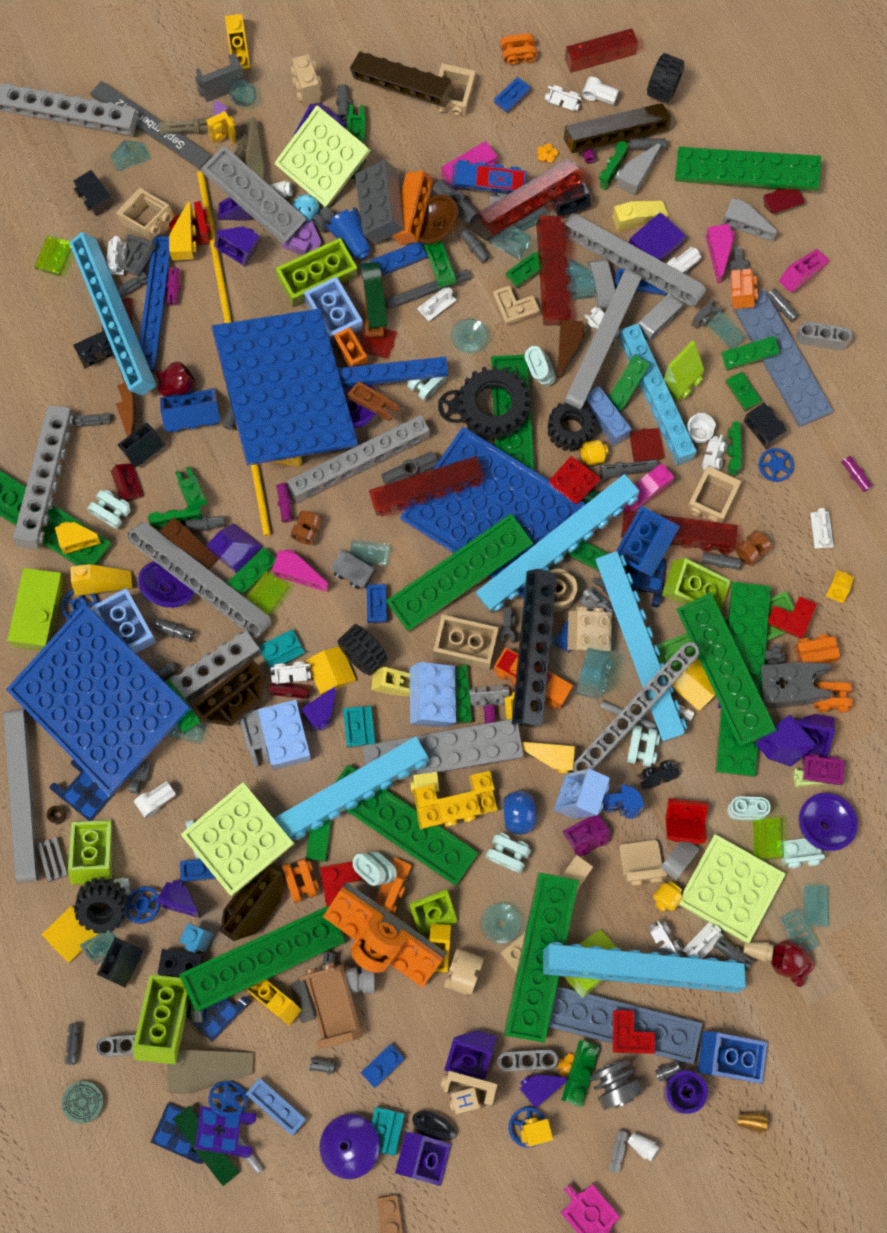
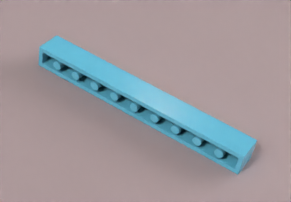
[69,232,157,396]
[476,474,639,613]
[595,551,688,742]
[273,737,430,840]
[543,942,746,993]

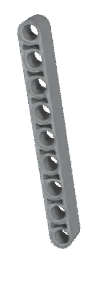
[560,214,706,306]
[564,269,642,410]
[127,522,271,637]
[573,642,699,772]
[4,709,39,883]

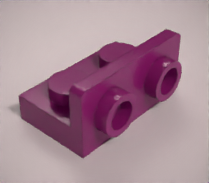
[802,754,845,785]
[563,814,611,857]

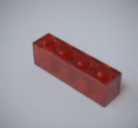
[565,28,638,73]

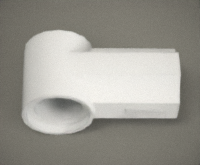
[581,77,619,105]
[667,247,701,274]
[134,781,177,819]

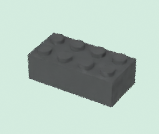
[355,159,405,244]

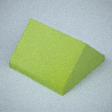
[409,889,458,936]

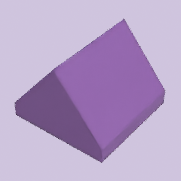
[214,101,230,117]

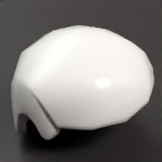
[686,413,716,443]

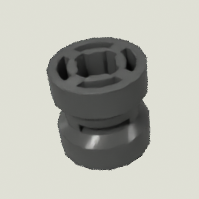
[311,207,335,232]

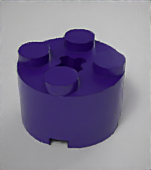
[663,1071,708,1114]

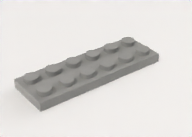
[200,146,306,245]

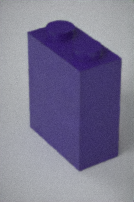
[629,212,686,262]

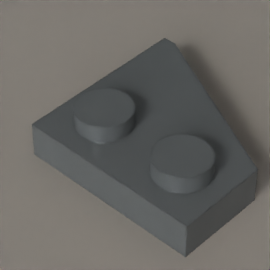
[122,234,156,276]

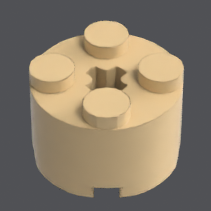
[549,569,577,612]
[444,949,484,997]

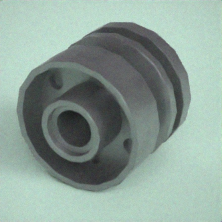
[589,1060,643,1111]

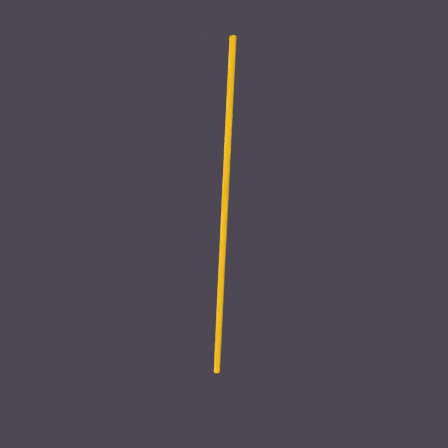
[197,171,271,537]

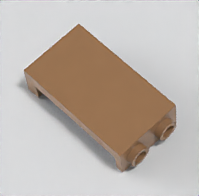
[299,962,363,1050]

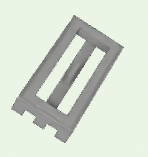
[37,837,68,882]

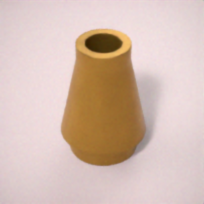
[737,1113,768,1134]

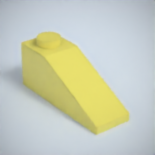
[612,201,669,232]
[371,667,410,697]

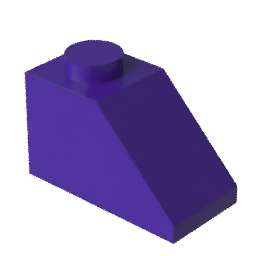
[218,197,252,221]
[302,687,337,732]
[519,1075,567,1109]

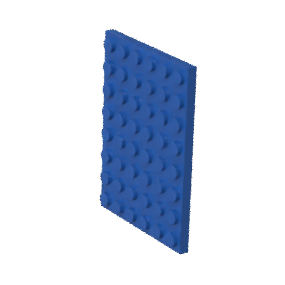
[211,308,358,466]
[400,427,586,599]
[6,603,191,796]

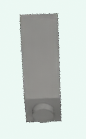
[615,144,661,196]
[722,198,777,242]

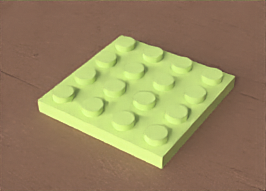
[274,106,371,207]
[181,783,294,896]
[679,834,785,944]

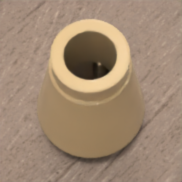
[743,942,774,962]

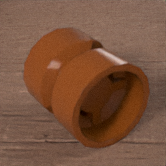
[290,510,323,545]
[735,530,772,566]

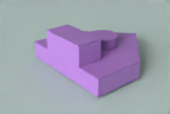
[281,221,322,255]

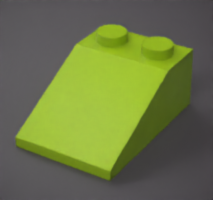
[664,340,704,402]
[662,558,731,611]
[68,820,112,885]
[563,929,617,998]

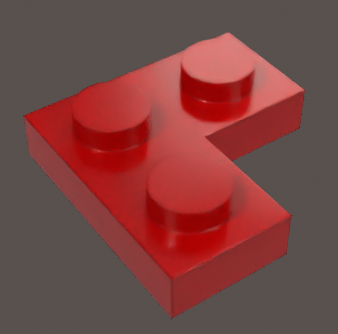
[768,596,817,639]
[320,862,363,907]
[612,1010,655,1054]

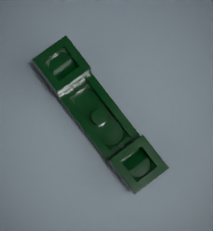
[361,262,387,329]
[173,1105,240,1186]

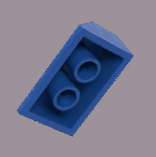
[160,388,220,432]
[616,505,680,577]

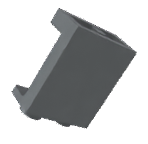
[195,53,245,102]

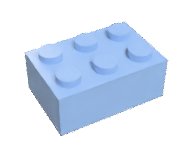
[304,277,363,346]
[92,588,156,654]
[410,662,456,728]
[258,700,311,770]
[553,769,610,819]

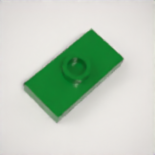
[725,371,761,411]

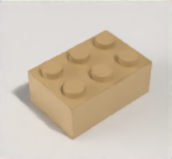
[433,615,499,670]

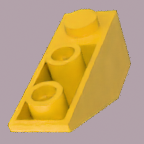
[225,14,250,69]
[169,202,197,260]
[246,980,302,1026]

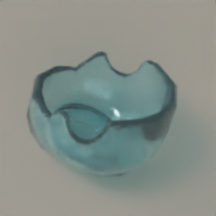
[229,80,257,108]

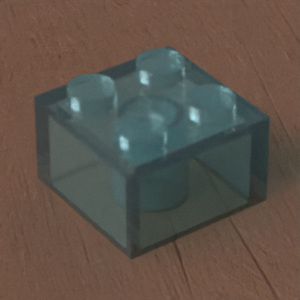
[575,647,613,700]

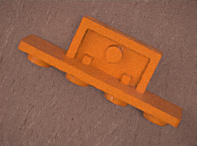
[374,858,411,915]

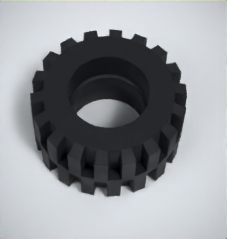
[647,53,685,103]
[547,402,595,452]
[337,624,388,676]
[74,877,128,933]

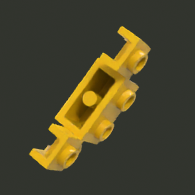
[412,771,498,830]

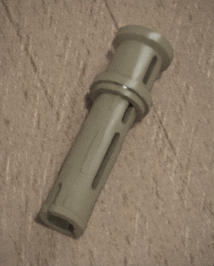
[159,116,212,134]

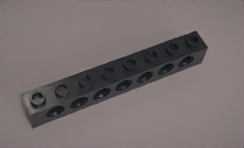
[512,569,557,728]

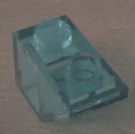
[489,227,530,260]
[565,259,595,300]

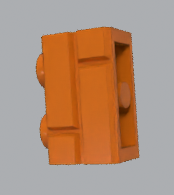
[730,269,758,309]
[334,327,368,367]
[794,634,840,664]

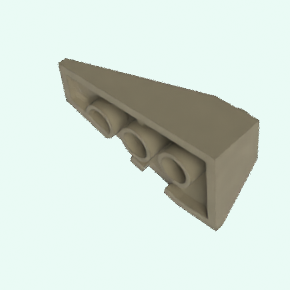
[233,117,264,180]
[167,1050,254,1094]

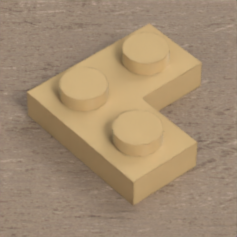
[492,286,540,326]

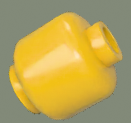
[580,440,609,466]
[653,881,683,912]

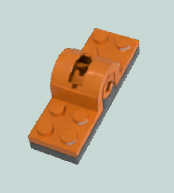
[323,882,446,988]

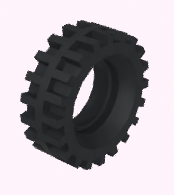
[459,366,530,441]

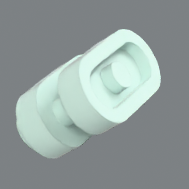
[525,346,556,386]
[407,376,448,401]
[87,490,131,529]
[627,725,660,767]
[727,796,771,821]
[485,833,531,873]
[353,851,397,886]

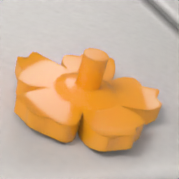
[537,143,558,163]
[557,1053,574,1078]

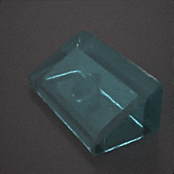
[707,311,747,349]
[350,540,390,566]
[803,885,829,927]

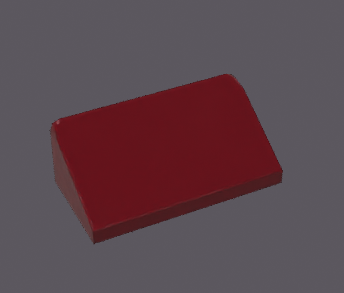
[763,189,805,214]
[111,463,144,502]
[269,682,310,699]

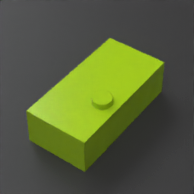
[275,238,357,307]
[7,568,65,651]
[133,974,190,1065]

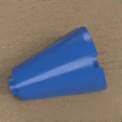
[326,207,371,261]

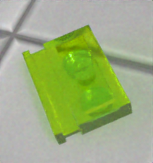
[34,235,72,276]
[246,571,289,616]
[753,818,784,860]

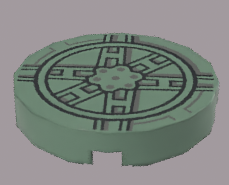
[62,1081,104,1124]

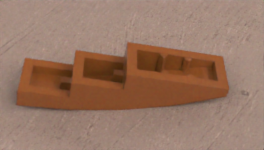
[116,367,136,437]

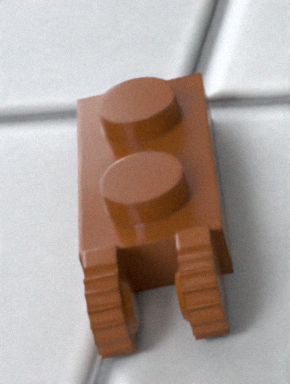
[347,381,400,422]

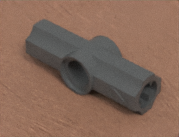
[432,179,480,225]
[381,451,438,490]

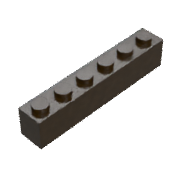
[350,51,454,108]
[563,103,671,153]

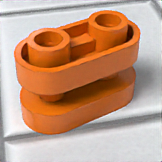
[500,33,538,65]
[813,682,853,713]
[282,858,320,904]

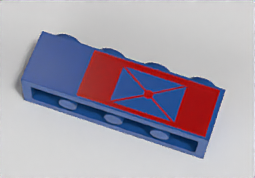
[451,160,526,195]

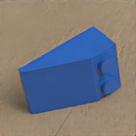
[698,1031,768,1084]

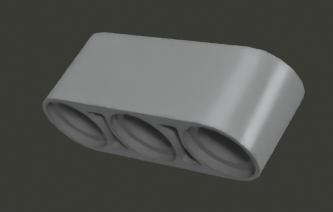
[588,259,615,310]
[638,294,685,341]
[796,322,852,350]
[660,841,700,880]
[95,1035,135,1058]
[497,1050,558,1072]

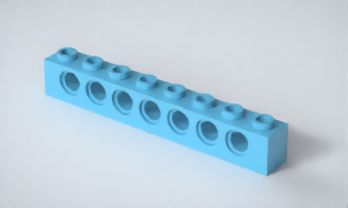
[619,324,697,466]

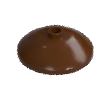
[418,195,459,244]

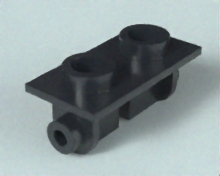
[637,760,680,790]

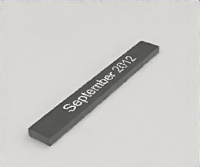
[90,81,212,170]

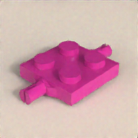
[561,1184,620,1233]

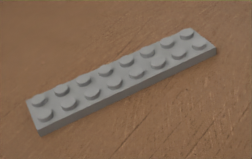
[363,719,524,781]

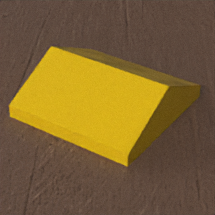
[306,647,356,695]
[672,658,715,711]
[41,906,99,963]

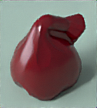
[156,361,197,396]
[771,941,814,987]

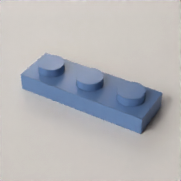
[246,1078,307,1136]

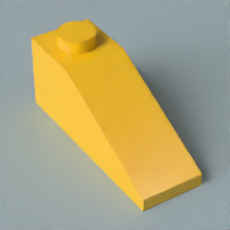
[70,564,133,596]
[521,741,576,774]

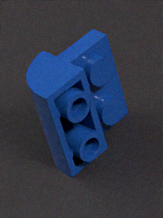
[602,785,644,819]

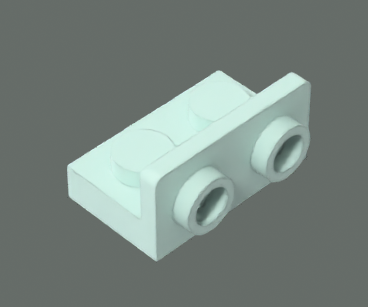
[778,838,825,869]

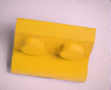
[206,111,237,143]

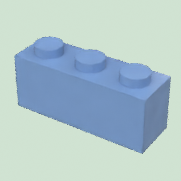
[584,386,631,446]

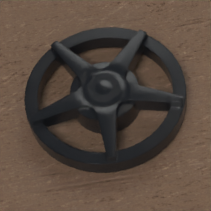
[438,390,462,423]

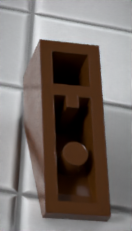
[557,320,586,378]
[160,518,218,570]

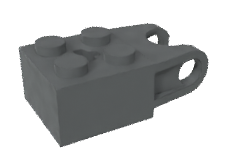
[761,662,833,709]

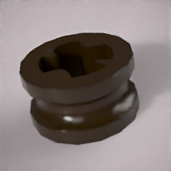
[47,806,66,825]

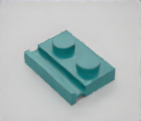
[258,629,305,669]
[343,705,375,748]
[372,1107,404,1156]

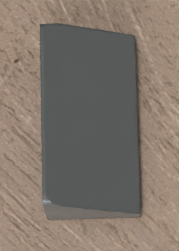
[290,979,316,1023]

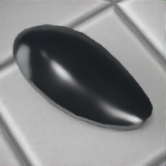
[412,1111,456,1141]

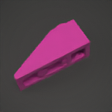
[705,224,735,284]
[779,249,830,293]
[623,463,674,516]
[272,549,329,592]

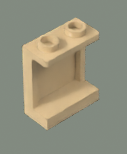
[440,1071,497,1107]

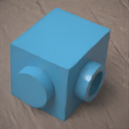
[179,923,214,953]

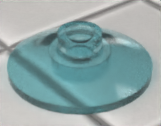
[451,319,488,353]
[480,903,521,944]

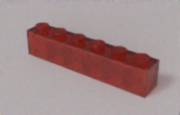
[478,158,584,236]
[536,215,571,326]
[368,456,485,517]
[620,510,738,554]

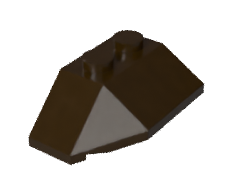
[190,658,265,727]
[219,866,283,941]

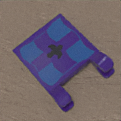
[195,1106,256,1158]

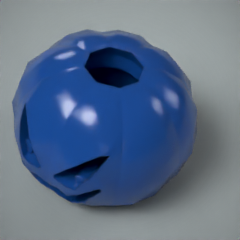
[503,790,537,835]

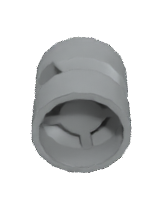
[345,967,375,994]

